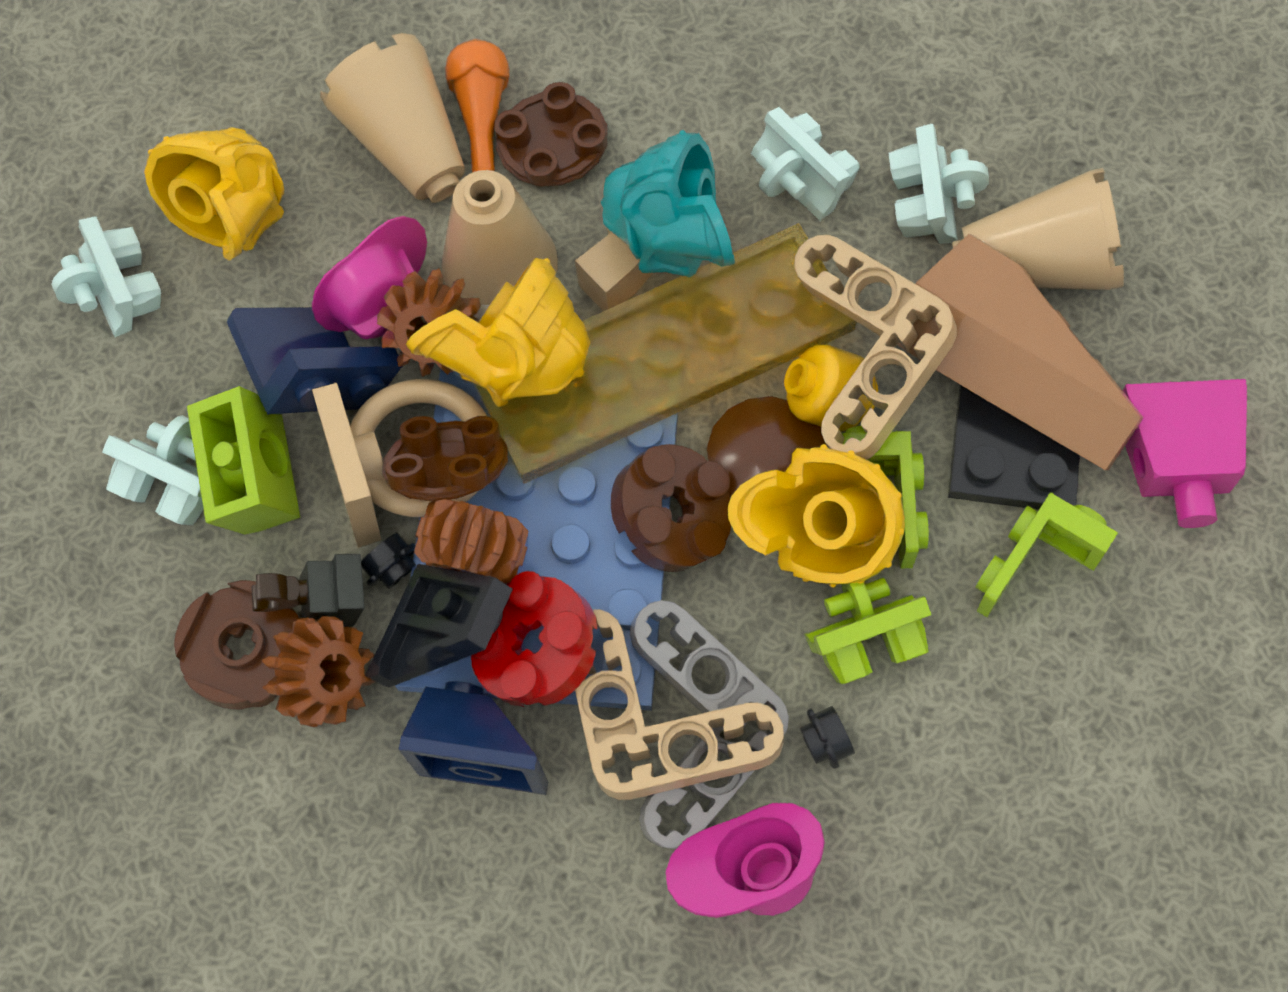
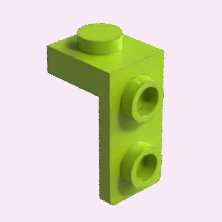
[842,426,929,569]
[975,492,1118,617]

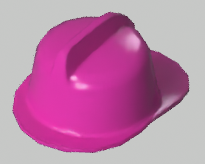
[311,216,427,339]
[665,803,825,918]

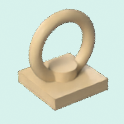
[312,379,487,548]

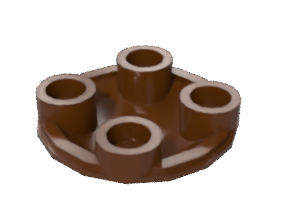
[494,82,608,187]
[707,396,828,497]
[382,416,508,502]

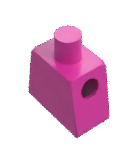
[1122,379,1247,528]

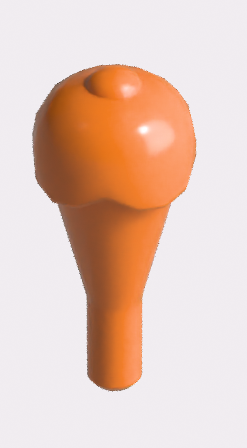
[445,39,510,173]

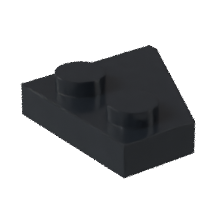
[948,385,1080,510]
[365,564,513,688]

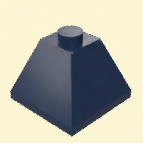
[398,681,549,795]

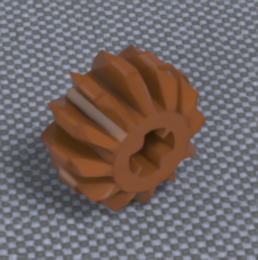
[377,268,481,377]
[414,499,529,584]
[261,616,375,727]

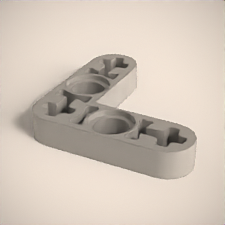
[630,600,789,849]

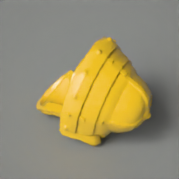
[144,127,284,261]
[406,258,590,407]
[728,444,905,587]

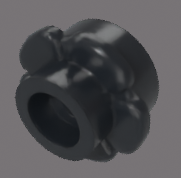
[361,532,416,589]
[799,706,855,769]

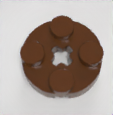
[610,444,731,572]
[174,580,300,710]

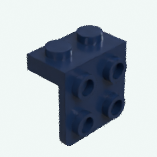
[227,307,403,415]

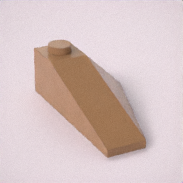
[897,234,1144,471]

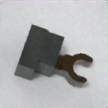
[251,554,365,627]

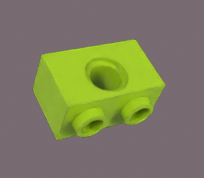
[187,386,301,535]

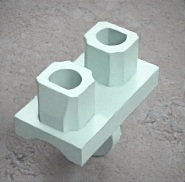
[751,107,860,221]
[889,124,989,244]
[51,216,161,337]
[102,416,203,525]

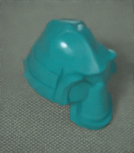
[601,130,735,277]

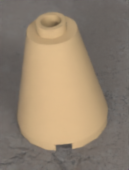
[320,33,465,203]
[952,168,1124,290]
[442,170,558,305]

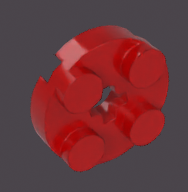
[471,571,597,707]

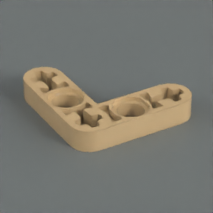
[795,235,957,460]
[575,609,784,800]

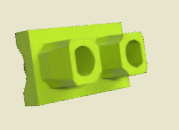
[804,577,932,684]

